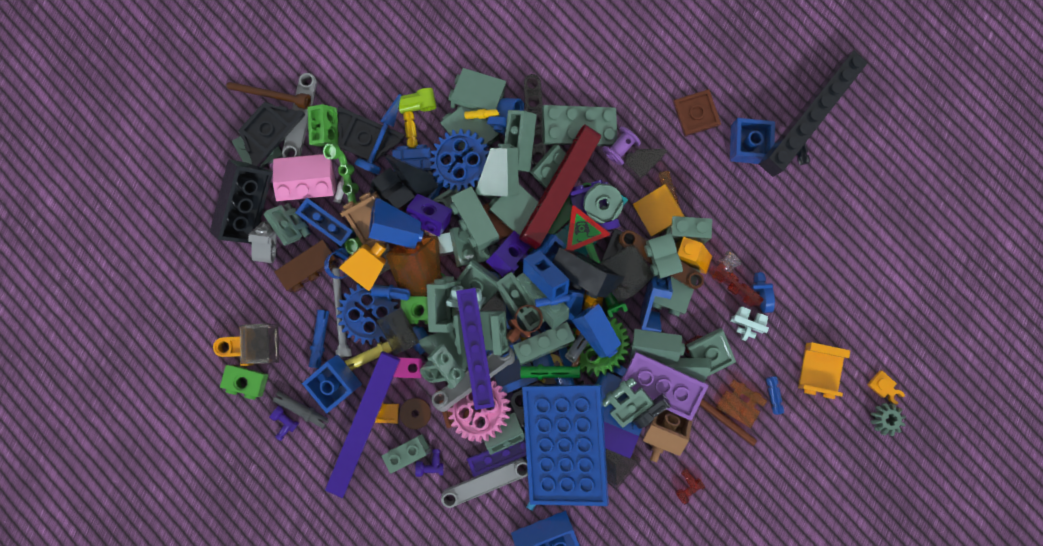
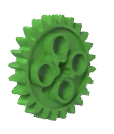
[567,316,631,377]

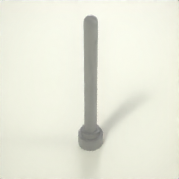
[332,266,352,358]

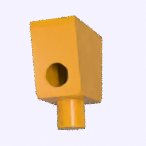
[339,241,387,291]

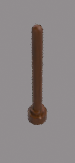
[226,82,311,109]

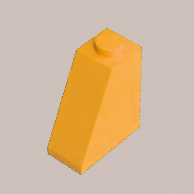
[675,237,712,274]

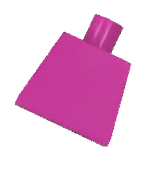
[394,357,425,378]

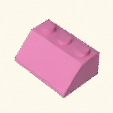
[273,154,337,201]

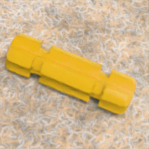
[403,111,418,149]

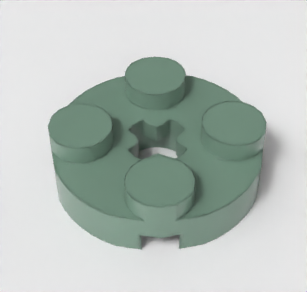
[583,183,623,223]

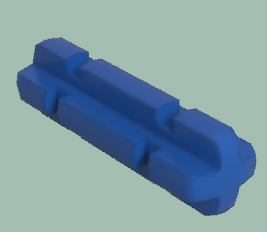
[766,376,784,415]

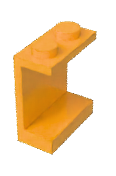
[798,342,851,399]

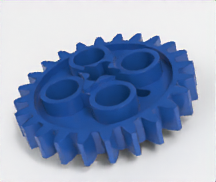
[429,129,489,192]
[336,283,400,345]

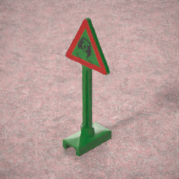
[566,206,628,318]

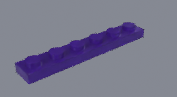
[456,288,495,410]

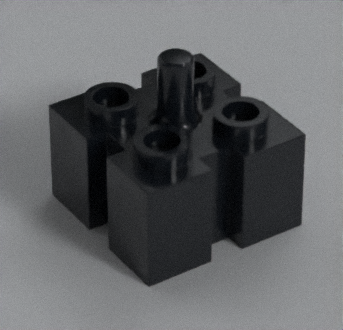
[369,168,415,213]

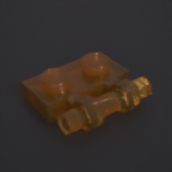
[716,379,767,428]

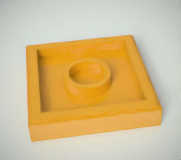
[633,184,685,237]

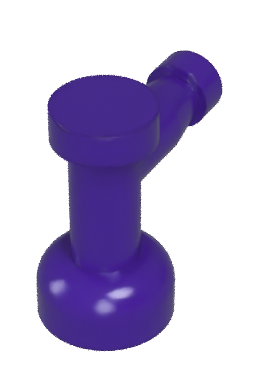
[269,406,299,441]
[415,449,444,477]

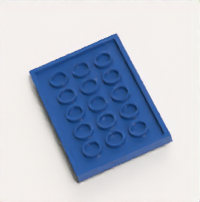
[522,384,609,506]

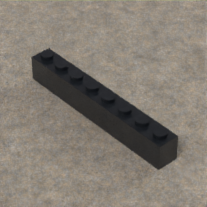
[759,50,868,177]

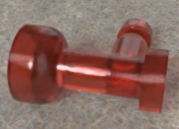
[675,469,705,505]

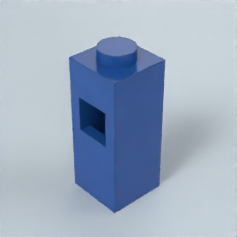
[523,250,569,302]

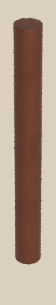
[699,398,757,446]

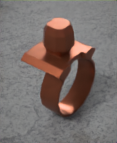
[506,305,543,343]

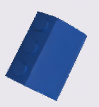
[511,511,580,546]

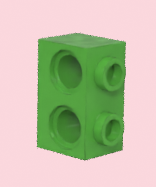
[307,104,339,148]

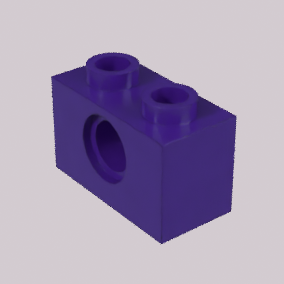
[406,194,452,237]
[486,230,531,277]

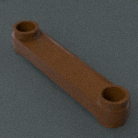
[619,230,704,289]

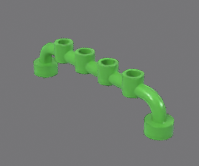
[323,144,362,254]

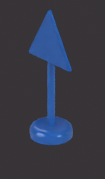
[354,94,401,175]

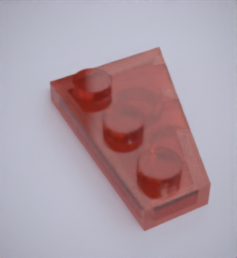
[709,262,764,307]

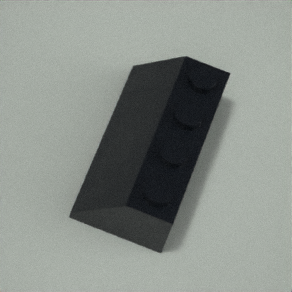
[210,159,273,244]

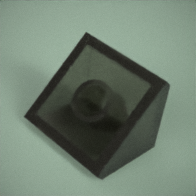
[240,323,279,364]

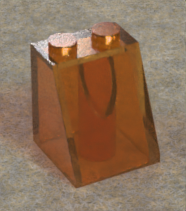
[385,236,441,297]

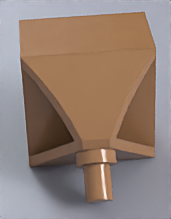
[643,409,693,463]

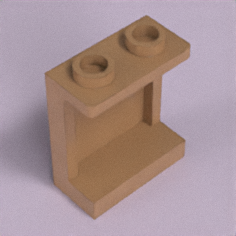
[340,191,385,248]

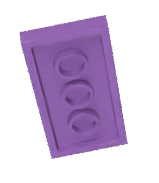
[619,351,709,421]

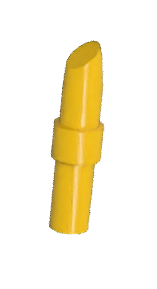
[464,109,500,119]

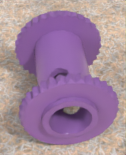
[602,127,641,165]

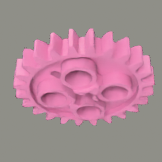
[448,381,511,442]

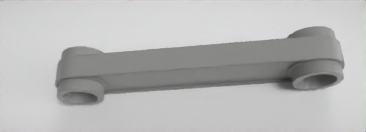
[282,73,317,158]
[432,346,515,412]
[441,458,528,508]

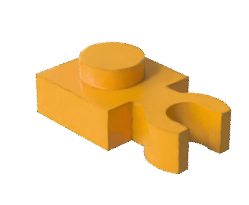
[867,370,905,405]

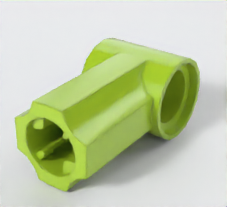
[399,88,437,114]

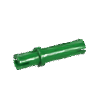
[520,364,580,380]

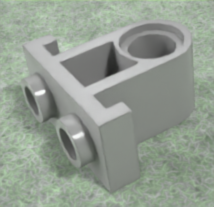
[248,221,277,263]

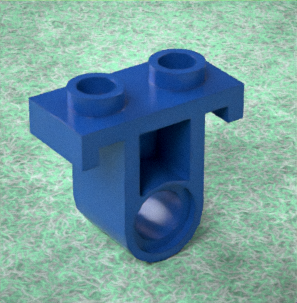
[487,98,524,138]

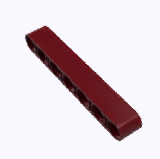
[519,124,601,249]

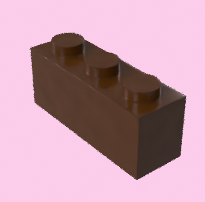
[274,240,339,293]

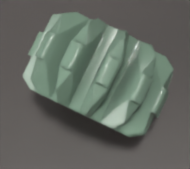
[870,403,906,436]

